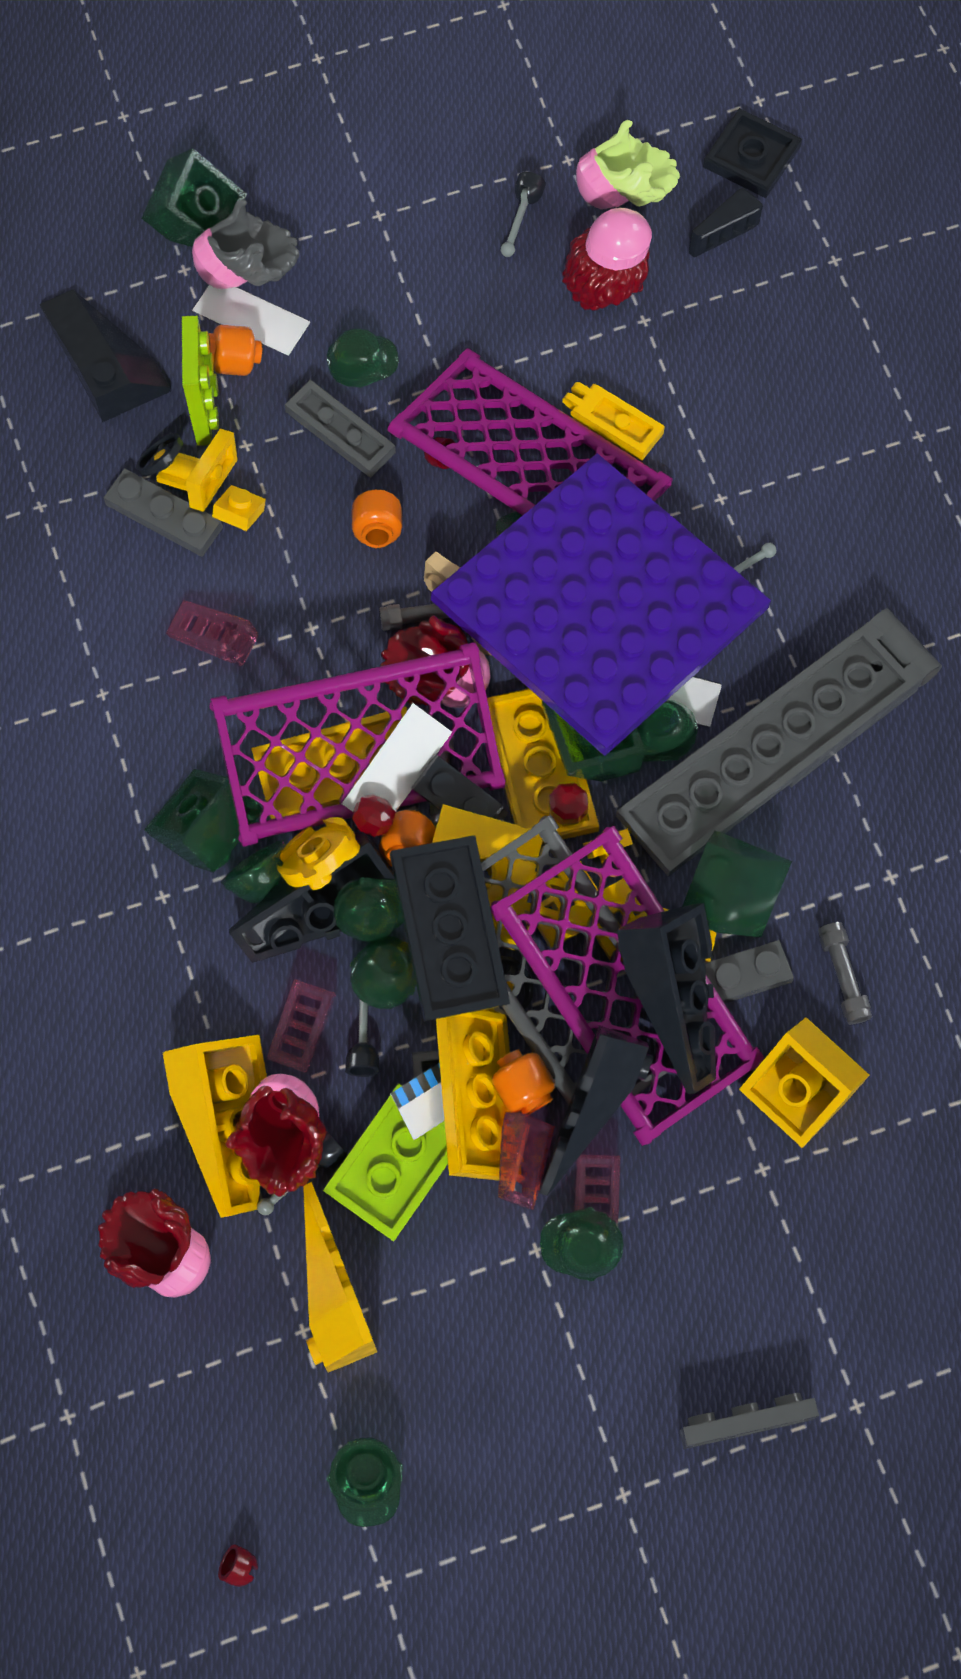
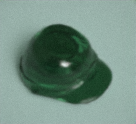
[327,328,399,388]
[622,699,698,762]
[221,840,285,904]
[333,878,404,942]
[350,936,416,1009]
[540,1207,624,1281]
[327,1437,403,1527]

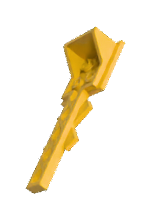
[432,804,719,963]

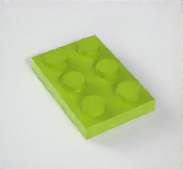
[182,316,219,446]
[323,1084,448,1241]

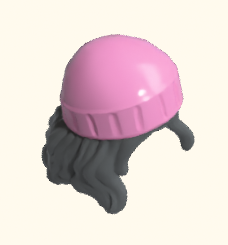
[192,199,300,289]

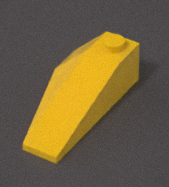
[162,1035,267,1218]
[303,1182,377,1373]

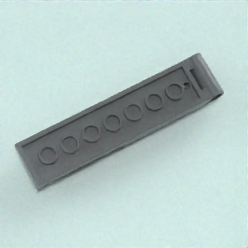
[616,608,942,877]

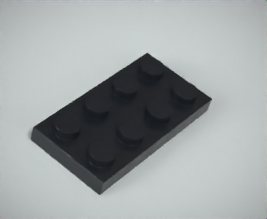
[390,835,510,1022]

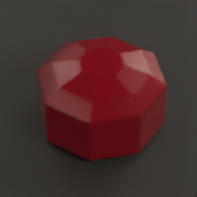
[549,783,589,825]
[352,794,396,837]

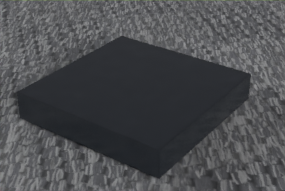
[703,108,802,198]

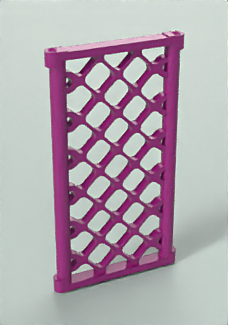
[387,348,673,516]
[209,642,506,847]
[490,826,765,1146]

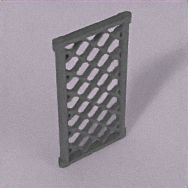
[481,814,674,1107]

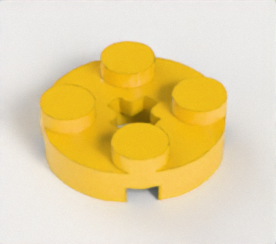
[277,817,360,890]

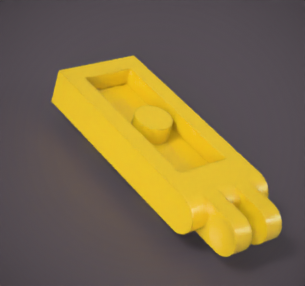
[562,382,665,461]

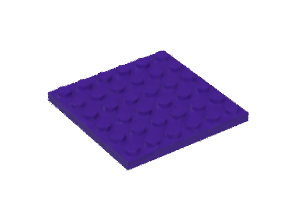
[431,453,771,756]

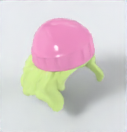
[576,120,680,209]

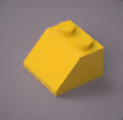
[739,1017,870,1148]

